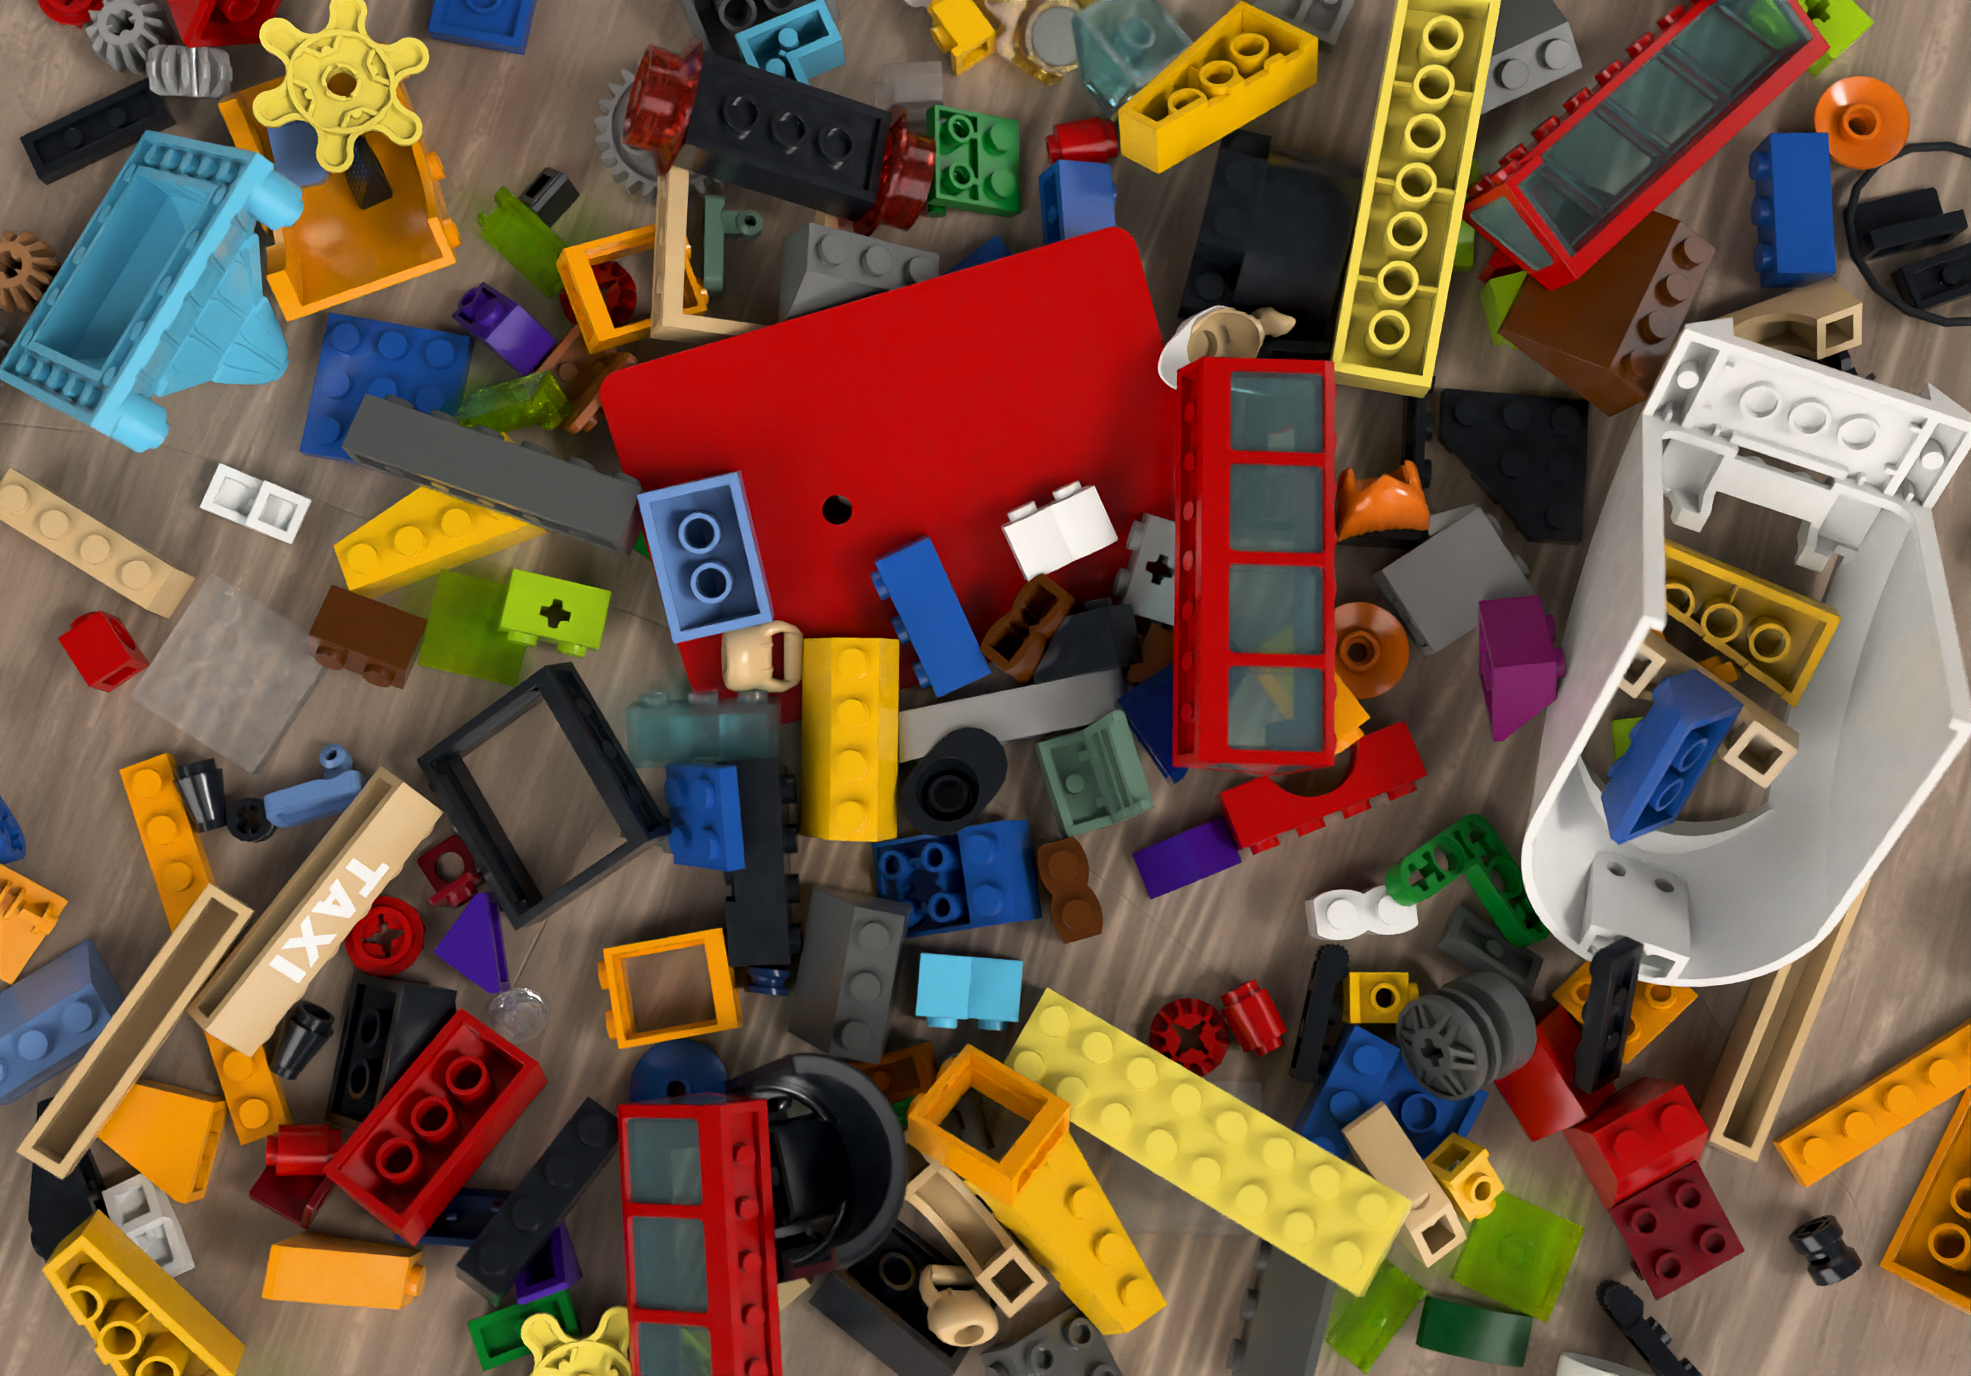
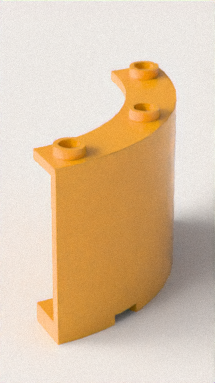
[217,40,463,322]

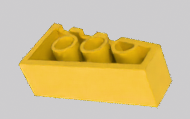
[1118,0,1318,174]
[333,431,549,599]
[1664,537,1842,708]
[962,1132,1168,1335]
[42,1209,246,1376]

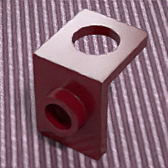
[417,834,486,909]
[249,1166,336,1230]

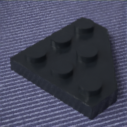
[1438,388,1589,546]

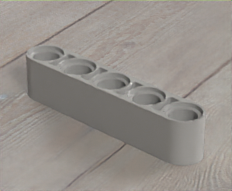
[898,669,1133,765]

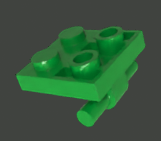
[922,104,1020,218]

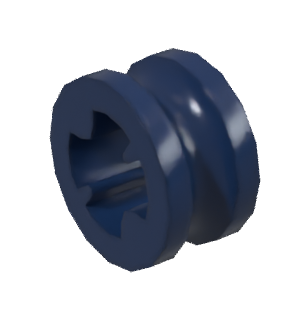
[744,966,791,996]

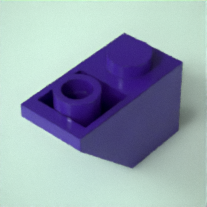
[451,282,557,378]

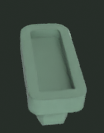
[702,194,763,297]

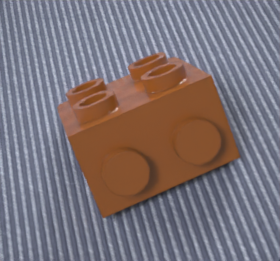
[516,320,638,435]

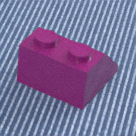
[1478,595,1565,742]

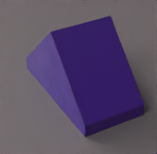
[1132,817,1242,900]
[433,892,511,994]
[515,1219,583,1306]

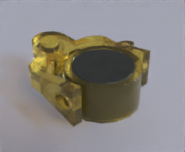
[977,0,1104,87]

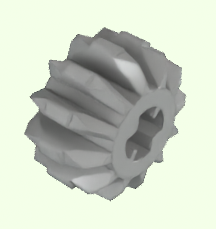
[85,0,175,76]
[146,45,233,99]

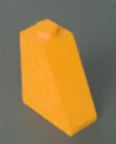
[97,1077,229,1204]
[261,1231,426,1309]

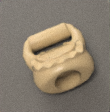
[721,620,803,692]
[919,1264,998,1347]

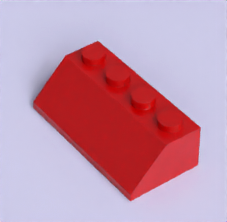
[322,1007,548,1246]

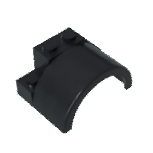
[1177,128,1363,342]
[724,1053,909,1284]

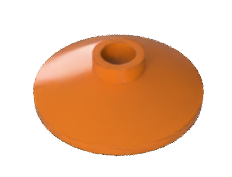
[1812,76,1910,170]
[1334,602,1409,700]

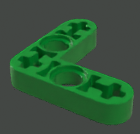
[1384,813,1550,948]

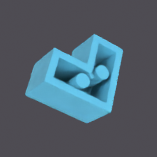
[734,0,846,85]
[916,953,1023,1031]

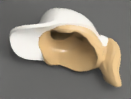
[1158,305,1296,390]

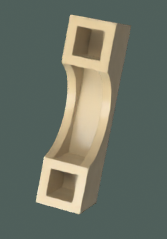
[1654,277,1862,383]
[0,467,196,619]
[1617,630,1799,789]
[903,1126,1048,1318]

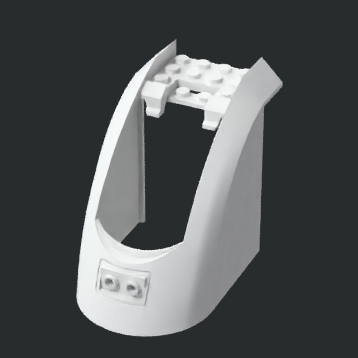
[1521,317,1971,987]

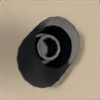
[901,727,1008,837]

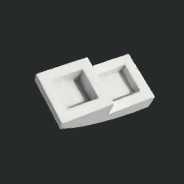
[200,463,312,545]
[102,1173,195,1278]

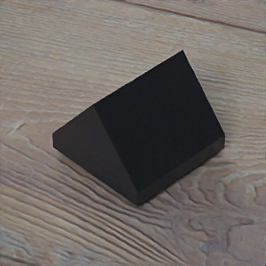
[517,167,580,230]

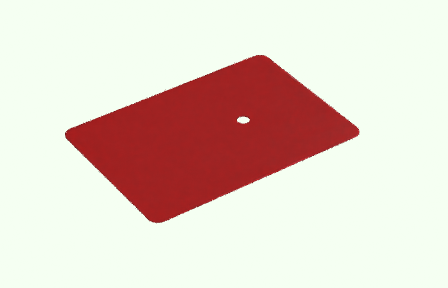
[600,227,1177,741]

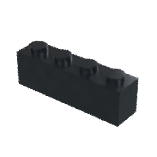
[455,1097,619,1307]

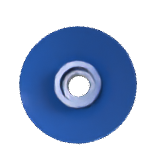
[630,1038,729,1102]

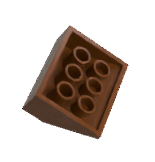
[1497,183,1717,417]

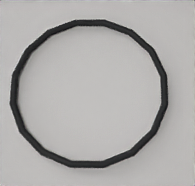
[1844,142,1971,327]

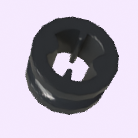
[226,797,278,843]

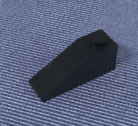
[28,1097,110,1263]

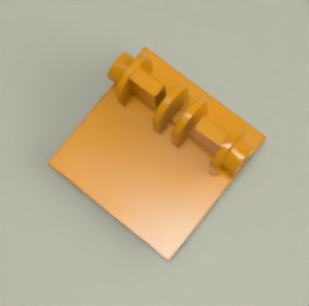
[0,863,69,985]
[1551,961,1698,1065]

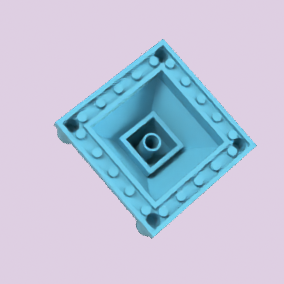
[0,130,304,453]

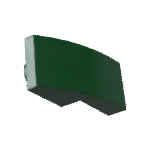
[1415,1294,1534,1367]

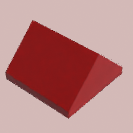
[1493,1003,1616,1142]

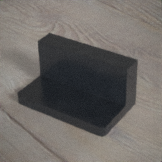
[1841,187,1968,262]

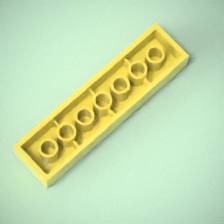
[1329,0,1501,398]
[1003,987,1415,1297]

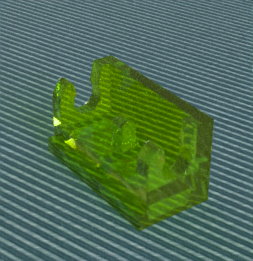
[477,186,570,300]
[454,370,573,433]
[1325,1258,1429,1375]

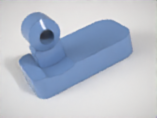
[267,120,330,189]
[263,743,368,828]

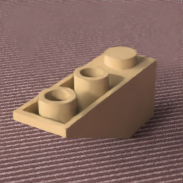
[1340,1101,1467,1268]

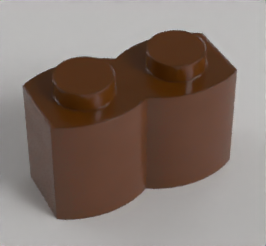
[980,573,1083,686]
[1036,837,1103,944]

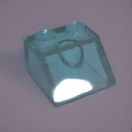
[1071,0,1193,122]

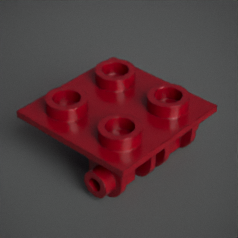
[1607,1160,1745,1300]

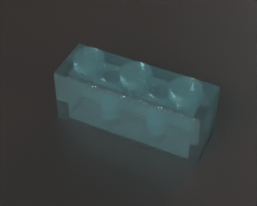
[625,689,783,768]

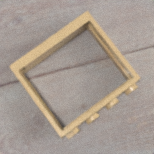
[650,133,844,345]

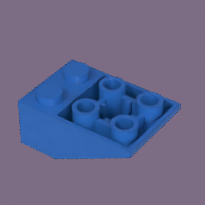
[871,820,1043,939]

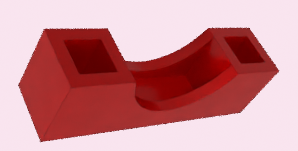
[1215,720,1428,855]

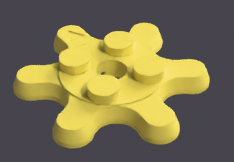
[252,0,429,174]
[521,1305,631,1376]

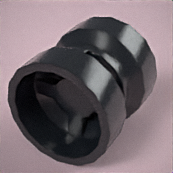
[1789,1215,1862,1286]

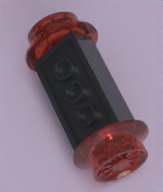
[622,37,937,237]

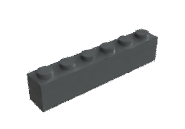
[341,393,645,558]

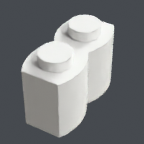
[1001,480,1119,582]
[1305,885,1418,940]

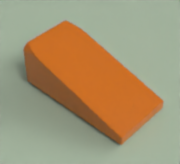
[849,1041,937,1104]

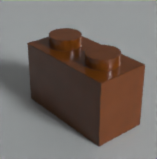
[308,585,427,689]

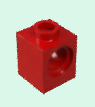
[58,610,150,693]

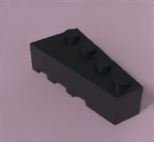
[716,758,803,967]

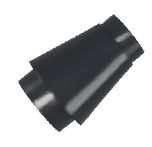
[172,758,227,833]
[269,1001,335,1080]

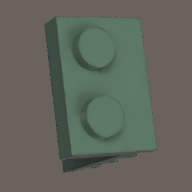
[1033,709,1155,839]

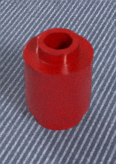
[1045,116,1118,165]
[1220,978,1288,1057]
[265,1124,342,1176]

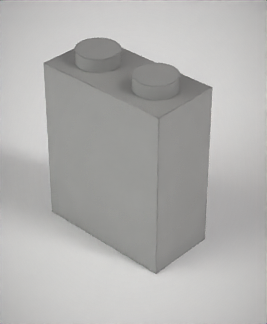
[1371,507,1534,656]

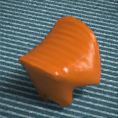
[1336,460,1430,542]

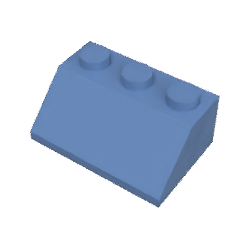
[637,470,775,644]
[0,939,126,1106]

